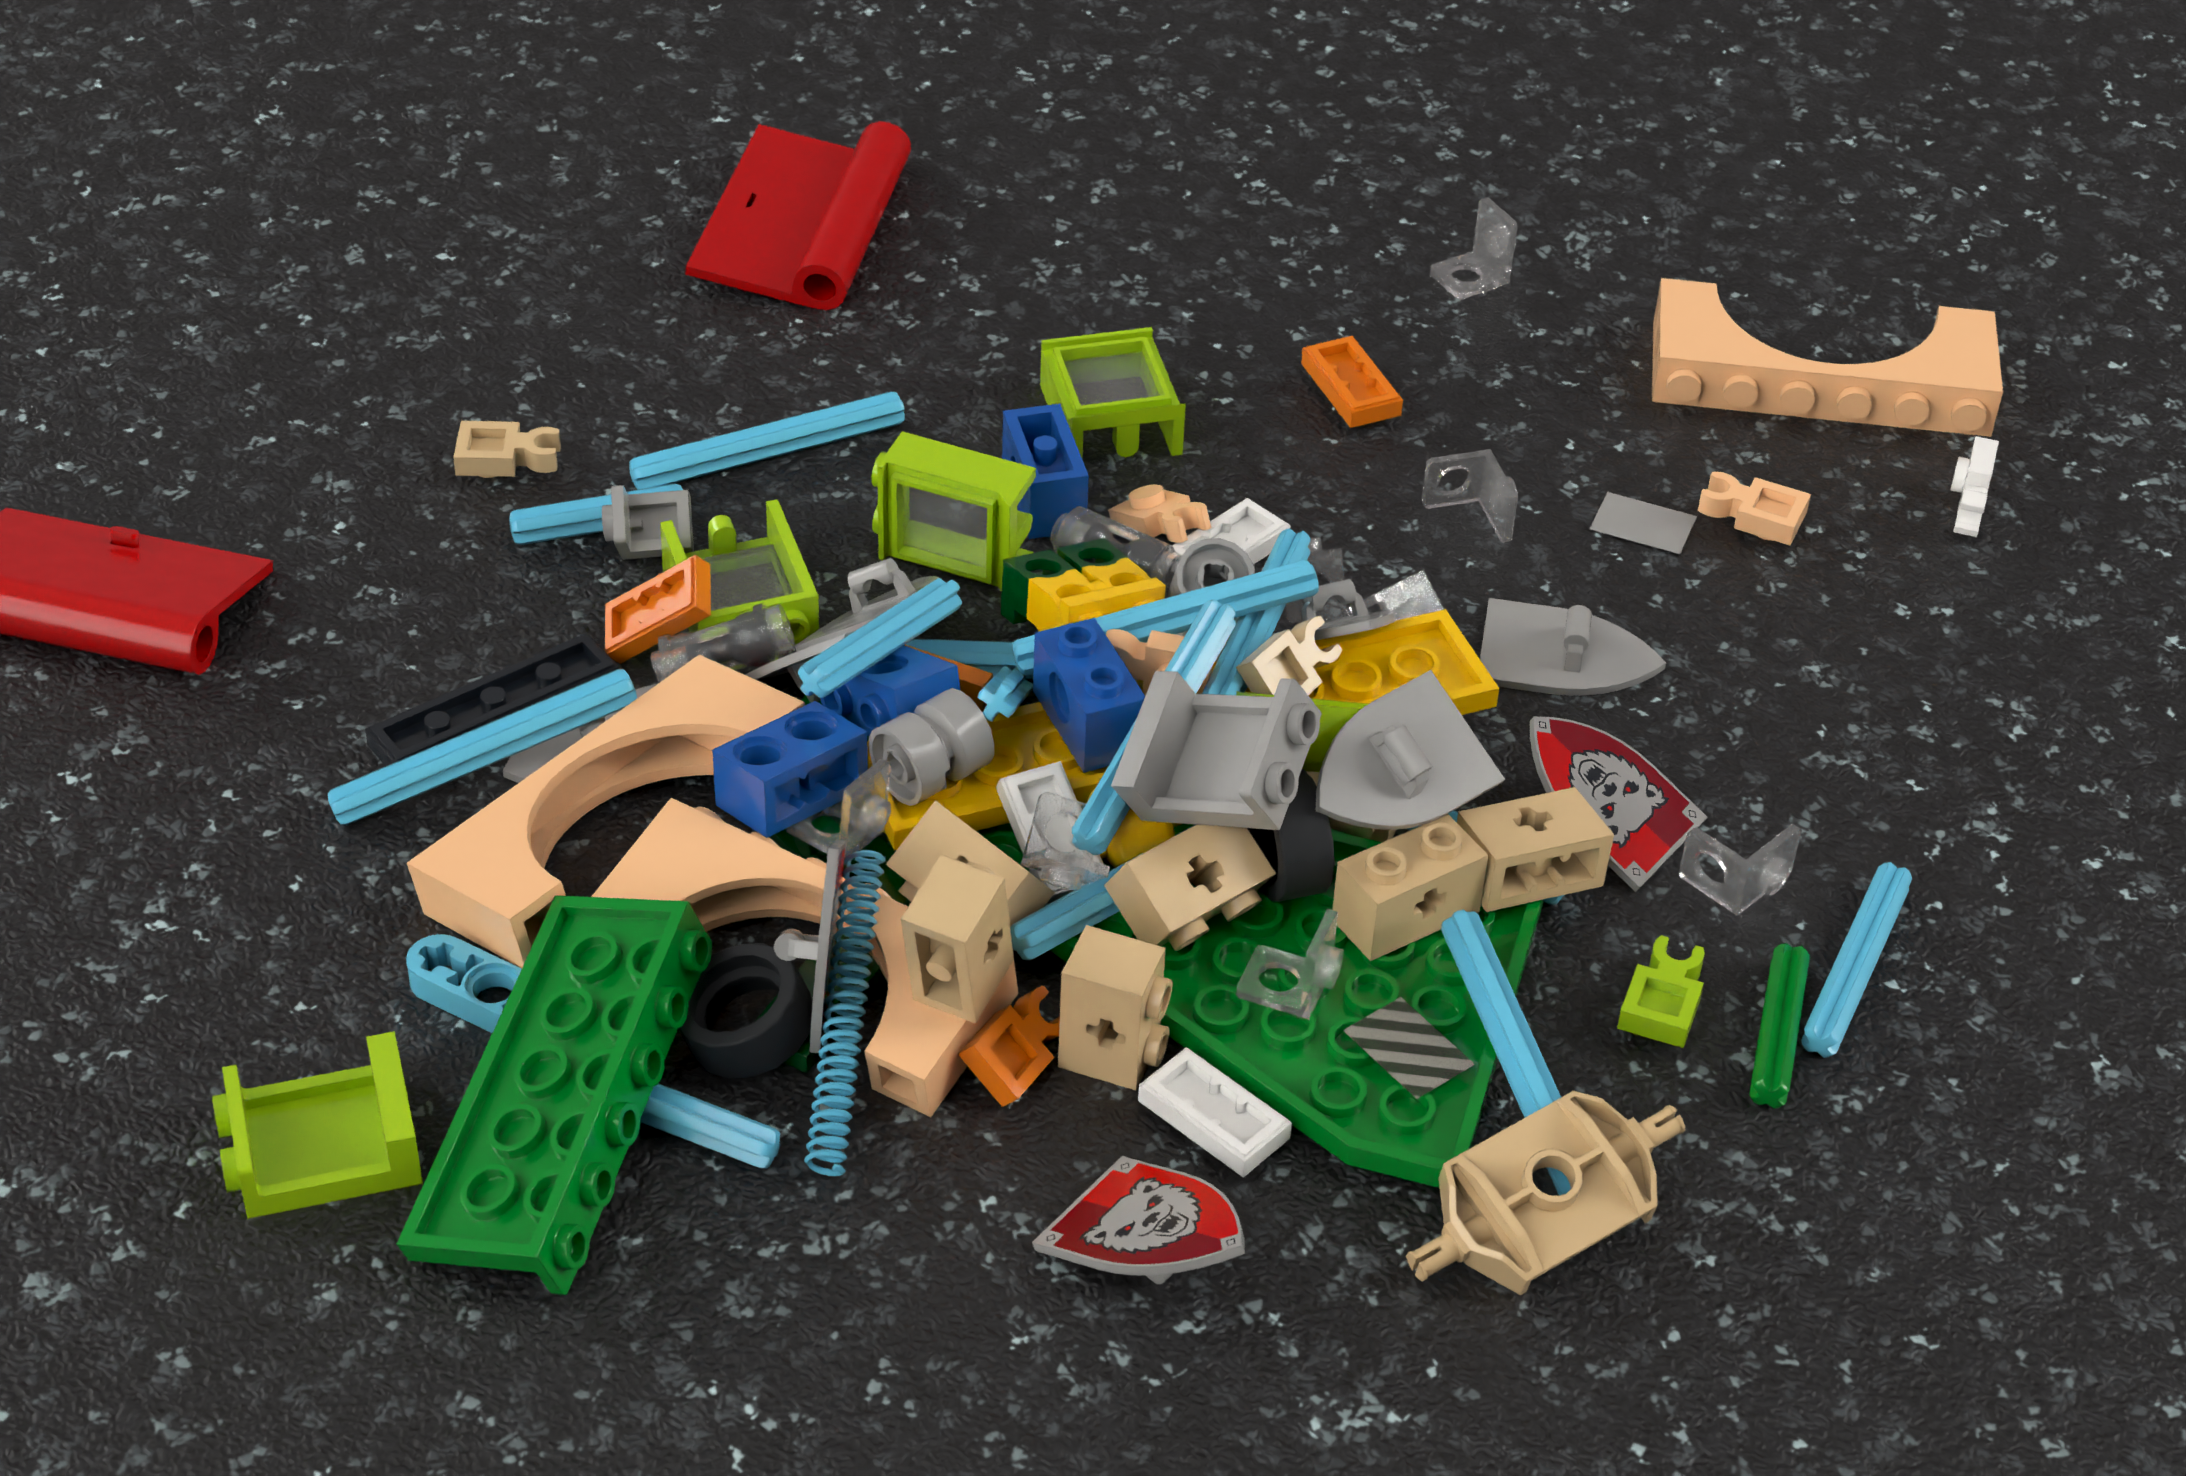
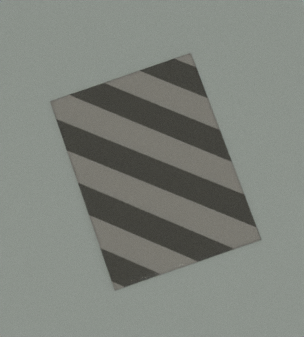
[1343,997,1475,1099]

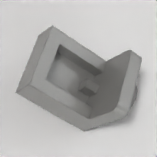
[602,485,694,560]

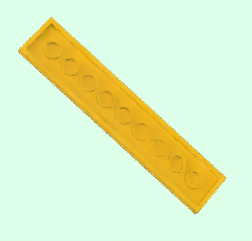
[865,609,1499,850]

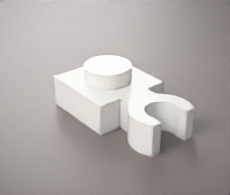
[1950,436,1999,537]

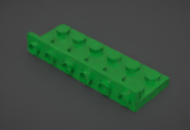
[396,895,712,1295]

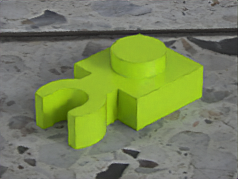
[1617,935,1704,1048]

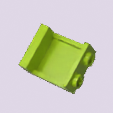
[212,1031,423,1219]

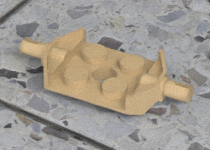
[1406,1091,1685,1295]

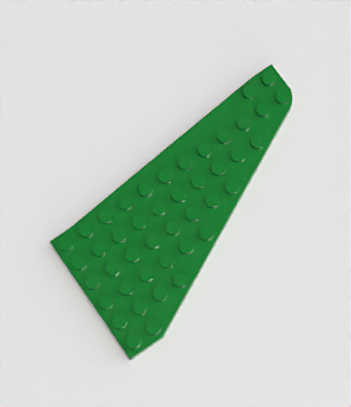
[802,695,1544,1188]

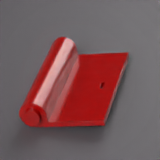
[685,121,911,310]
[0,507,273,675]

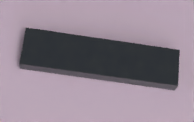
[365,633,619,767]

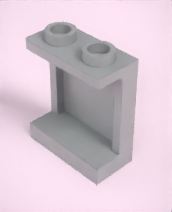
[1111,671,1322,830]

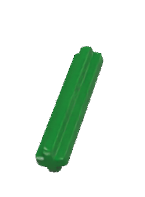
[1749,943,1810,1109]

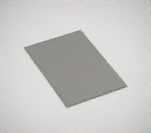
[1590,492,1697,554]

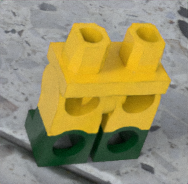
[1000,538,1166,632]

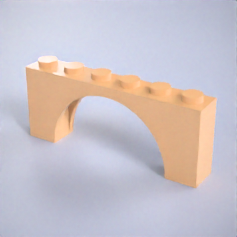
[1652,278,2003,437]
[407,654,805,968]
[591,798,1018,1117]

